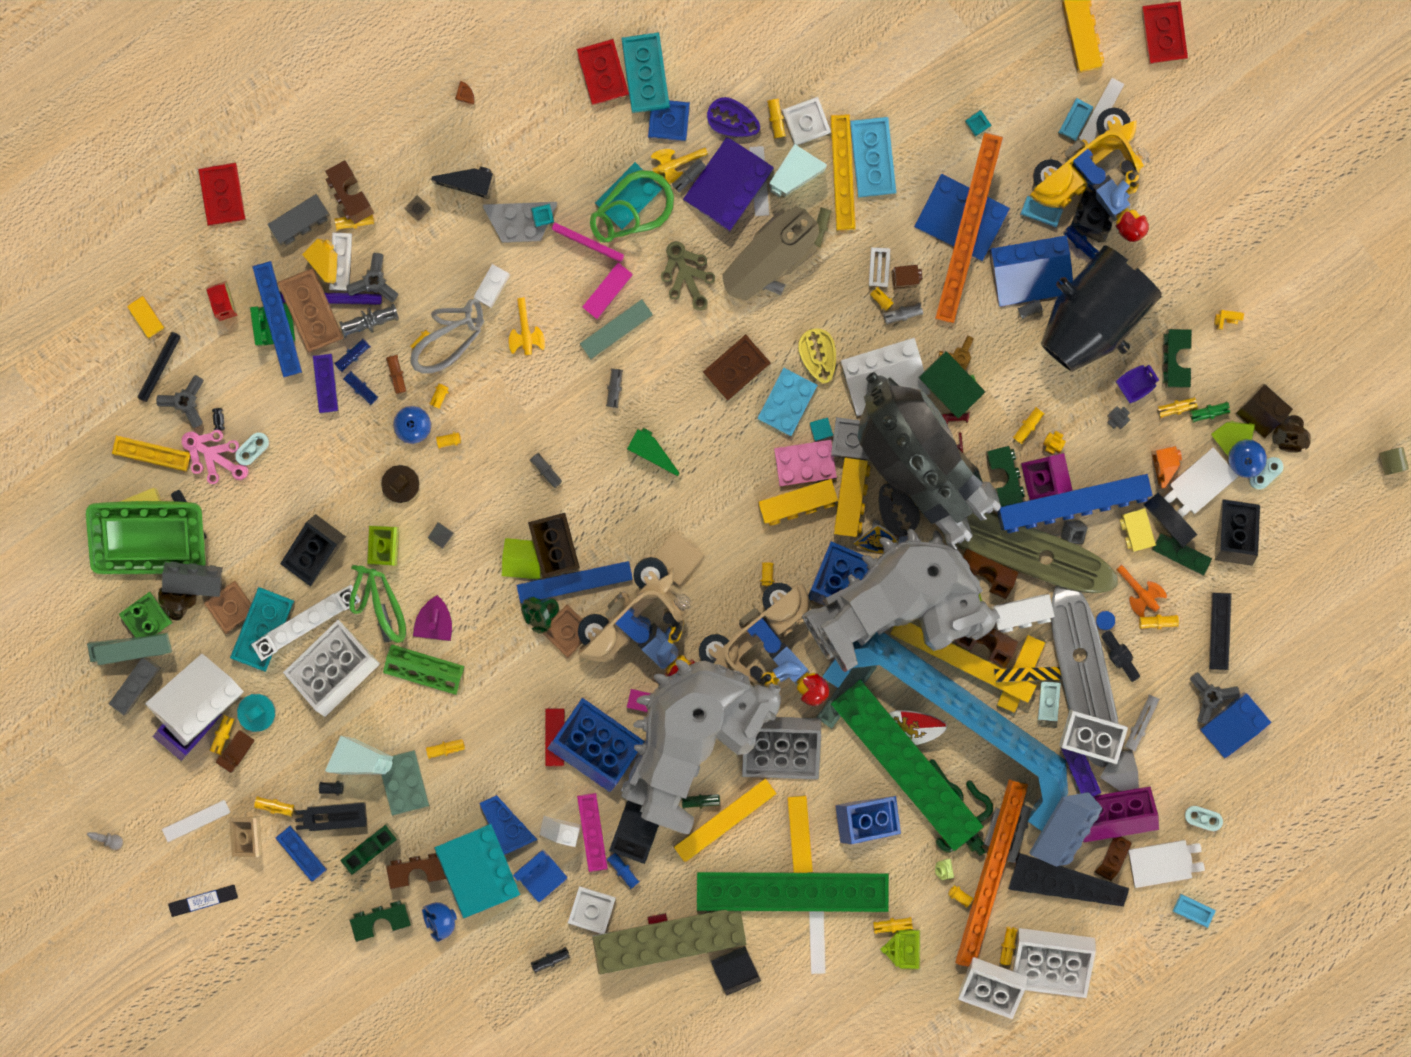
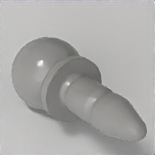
[87,832,123,850]

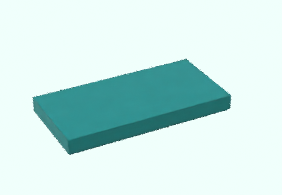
[621,32,670,113]
[230,586,294,672]

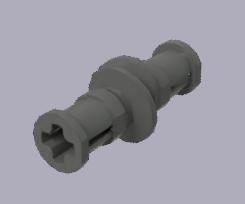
[339,304,399,338]

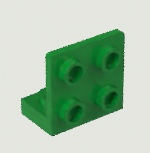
[250,304,296,347]

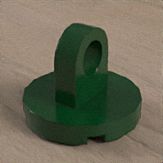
[521,597,559,634]

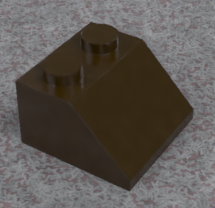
[1236,384,1293,439]

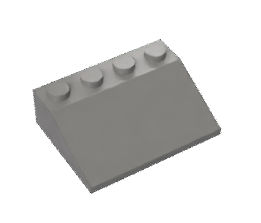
[742,717,821,779]

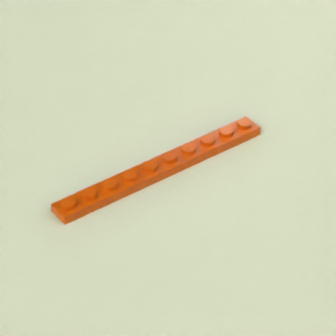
[935,132,1003,323]
[955,779,1028,967]

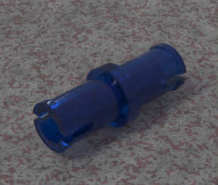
[1063,225,1099,260]
[334,338,371,372]
[343,371,379,406]

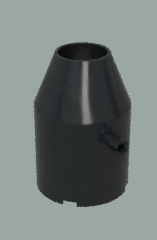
[1041,245,1162,372]

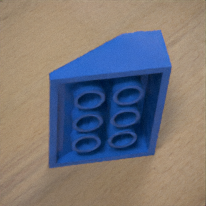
[914,173,1010,261]
[989,235,1073,307]
[808,541,868,606]
[547,698,645,792]

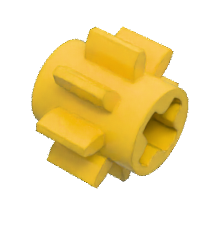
[1043,431,1066,455]

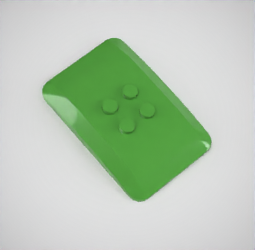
[86,501,206,574]

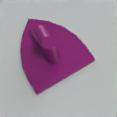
[413,595,452,641]

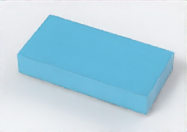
[1058,98,1093,141]
[1020,196,1063,228]
[1172,894,1216,928]

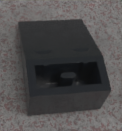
[609,800,659,864]

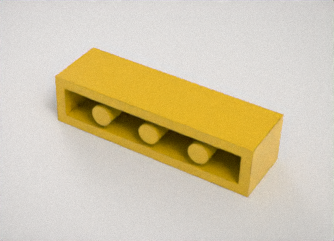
[1062,0,1104,74]
[833,458,870,537]
[758,479,838,526]

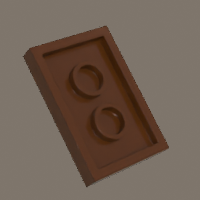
[703,334,771,401]

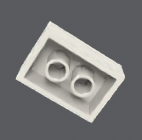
[990,594,1055,633]
[1059,709,1128,764]
[958,957,1027,1019]

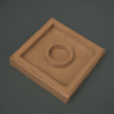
[203,581,251,634]
[543,604,582,658]

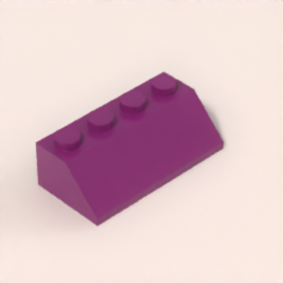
[1083,786,1159,843]

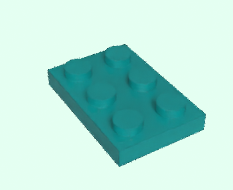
[595,162,662,230]

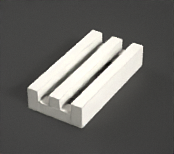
[869,247,890,287]

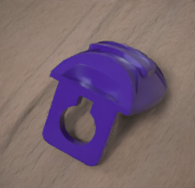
[1115,365,1159,404]

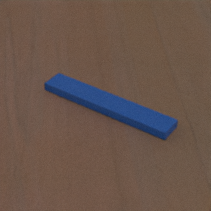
[252,261,302,378]
[517,561,633,604]

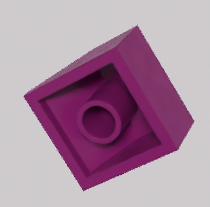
[1021,453,1073,500]

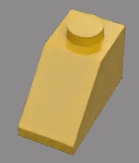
[302,238,337,284]

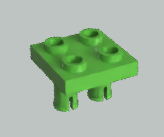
[119,591,173,637]

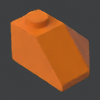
[1151,446,1182,489]

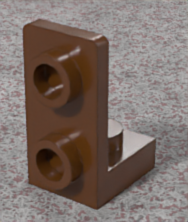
[215,730,255,773]
[1094,836,1132,881]

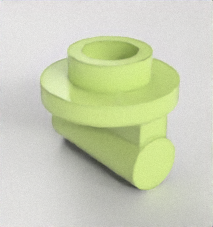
[935,858,954,880]

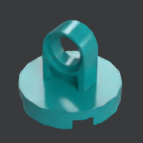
[237,694,276,732]

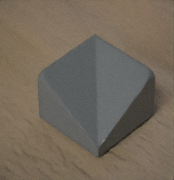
[1061,520,1088,544]
[428,522,454,549]

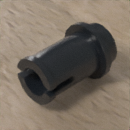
[319,781,344,796]

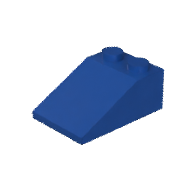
[1200,692,1272,759]
[835,796,901,844]

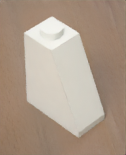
[539,816,581,847]

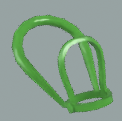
[590,170,674,243]
[349,564,406,643]

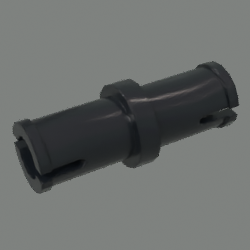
[531,947,571,973]

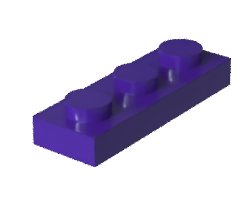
[313,354,339,413]
[1060,747,1101,796]

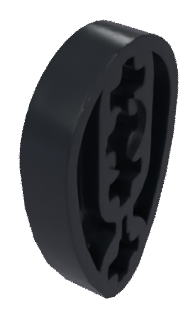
[878,484,920,536]

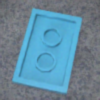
[757,368,818,436]

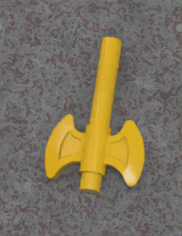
[651,147,708,185]
[508,297,545,356]

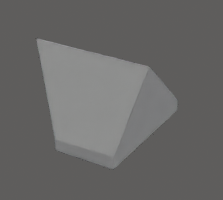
[1100,750,1139,791]

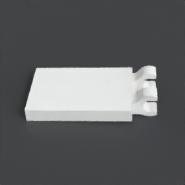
[1163,447,1238,518]
[1128,840,1205,888]

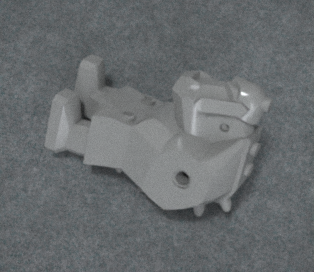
[802,529,1000,672]
[621,660,781,834]

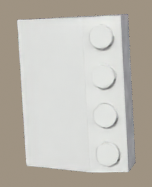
[840,338,930,416]
[283,620,380,717]
[145,654,244,746]
[1012,928,1096,998]

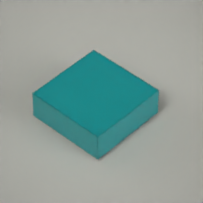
[965,110,992,137]
[531,204,554,227]
[810,417,833,441]

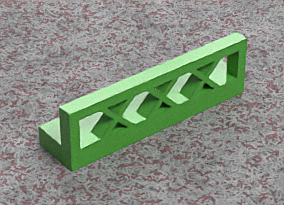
[383,644,465,695]

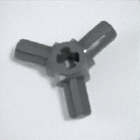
[346,253,399,302]
[156,375,204,428]
[1190,672,1240,724]

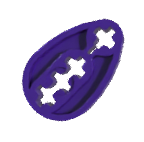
[707,97,760,137]

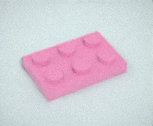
[774,440,837,486]

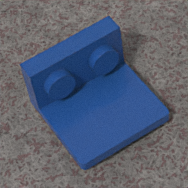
[513,849,567,902]

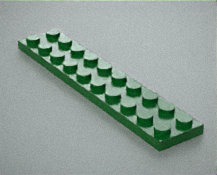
[831,679,984,851]
[697,872,889,912]

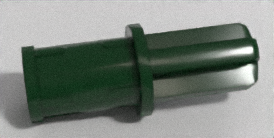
[682,794,720,809]

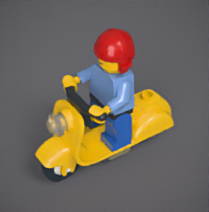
[1030,107,1150,242]

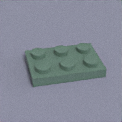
[381,750,430,816]

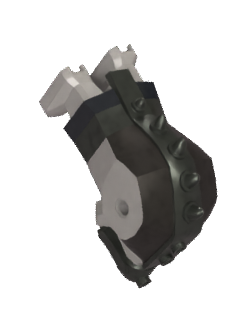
[857,372,1001,550]

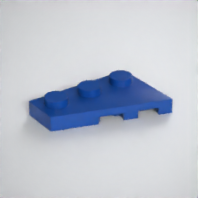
[479,795,538,855]

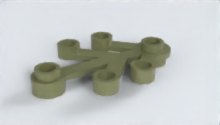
[661,241,715,311]

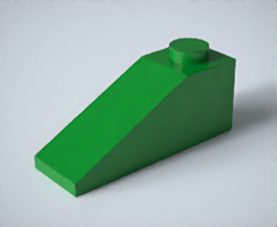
[627,428,679,476]

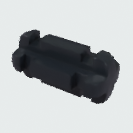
[212,408,225,431]

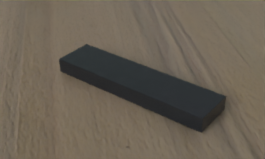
[1209,593,1232,670]

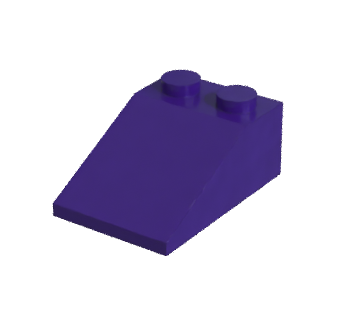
[152,714,222,762]

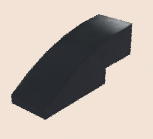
[1144,493,1198,548]

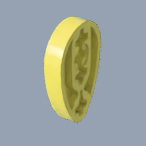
[798,328,836,383]

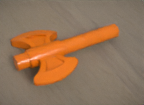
[1116,564,1167,617]

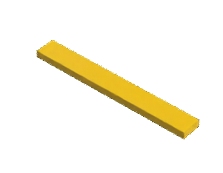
[890,623,1036,703]

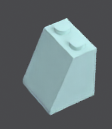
[769,144,827,197]
[325,736,393,775]

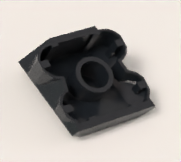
[1070,190,1113,243]
[711,946,761,996]

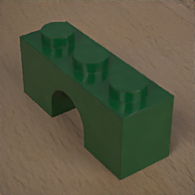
[1162,329,1192,388]
[986,446,1025,507]
[340,823,399,875]
[349,900,413,942]

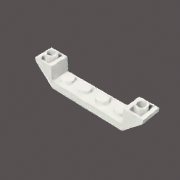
[251,585,361,661]

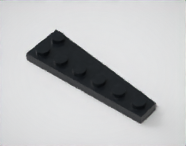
[1008,852,1129,907]

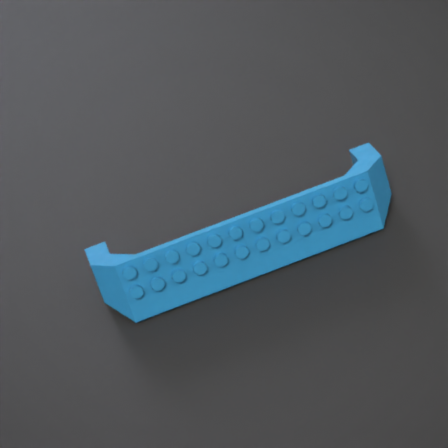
[822,632,1068,831]

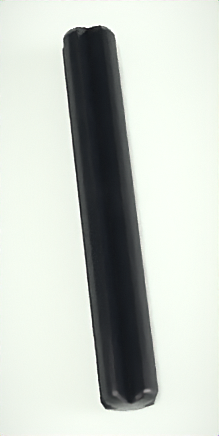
[137,332,181,402]

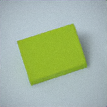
[367,526,399,566]
[501,538,541,580]

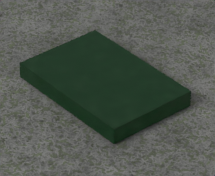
[918,350,986,419]

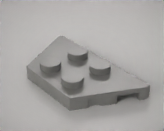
[483,202,557,243]

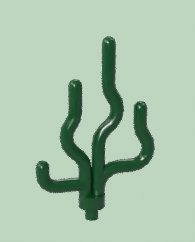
[929,759,993,856]

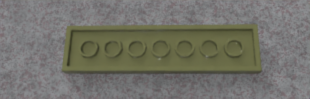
[592,910,747,974]

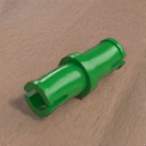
[1190,401,1230,423]

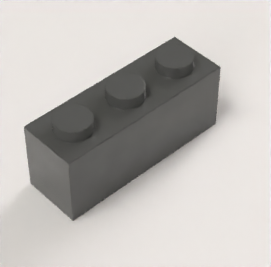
[267,194,330,246]
[162,562,223,597]
[109,657,161,715]

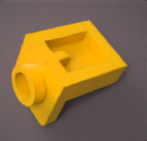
[1214,310,1244,330]

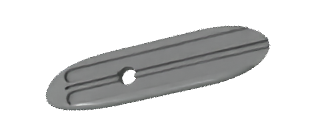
[1051,586,1119,767]

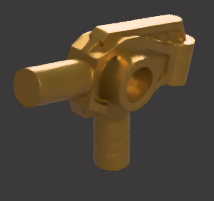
[938,335,974,370]

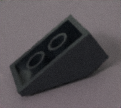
[431,166,495,199]
[1215,499,1260,566]
[280,514,346,587]

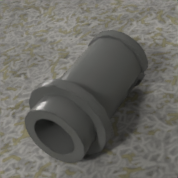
[1017,299,1043,319]

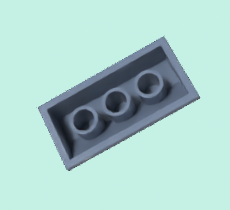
[1029,792,1102,866]

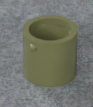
[1379,447,1409,475]

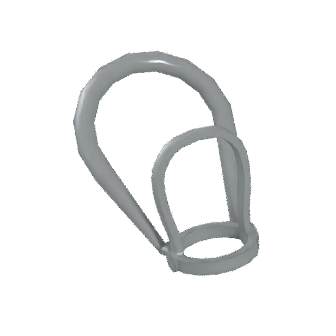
[410,299,484,374]

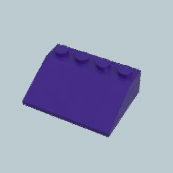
[683,137,774,232]

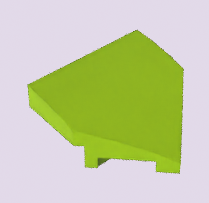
[1211,421,1255,457]
[880,930,920,969]

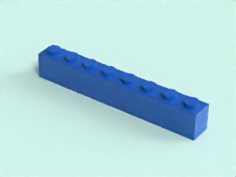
[997,474,1153,533]

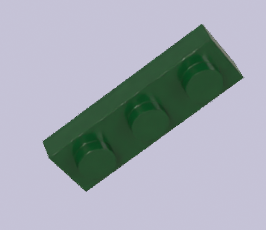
[1152,533,1212,576]

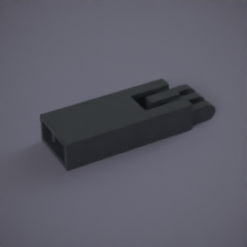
[294,802,367,831]

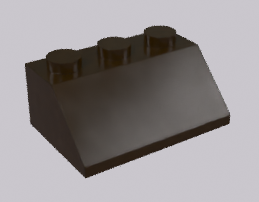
[528,512,580,578]

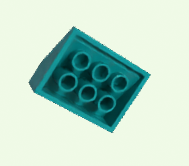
[434,824,520,919]

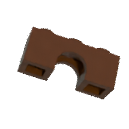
[325,160,375,224]
[891,264,923,290]
[962,548,1018,600]
[954,629,1019,668]
[386,852,447,889]

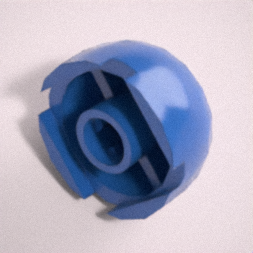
[393,406,432,444]
[1228,439,1267,478]
[422,902,457,942]

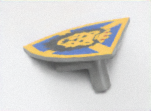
[853,520,898,553]

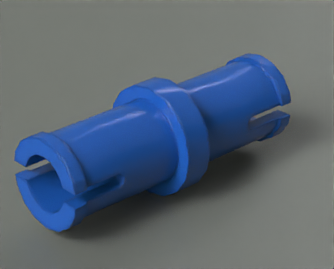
[607,853,640,890]

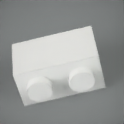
[473,264,510,308]

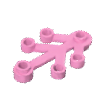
[182,430,249,484]

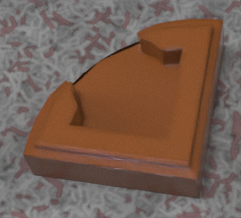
[455,81,475,105]

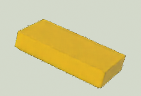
[127,296,165,338]

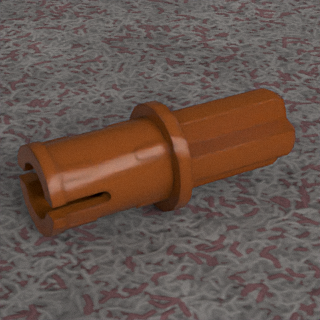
[386,355,406,394]

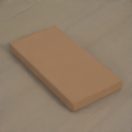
[277,268,344,353]

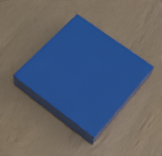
[648,100,690,141]

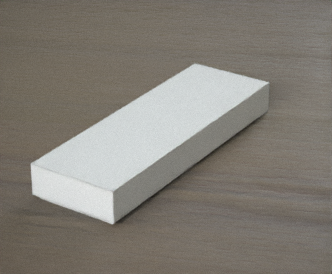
[329,232,352,291]

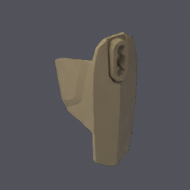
[722,207,819,300]

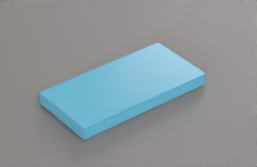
[850,117,896,198]

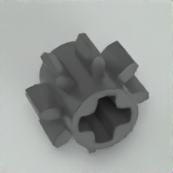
[1107,406,1131,430]

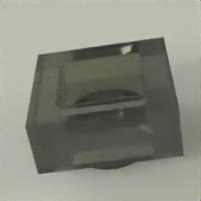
[404,195,432,222]

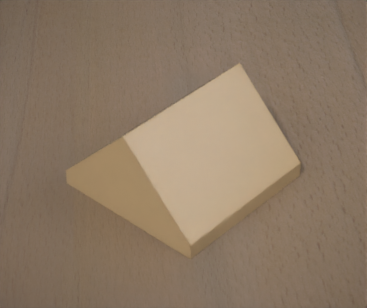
[229,816,262,857]

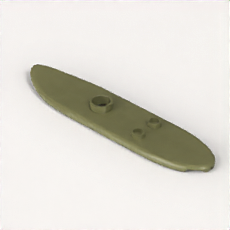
[940,512,1118,593]

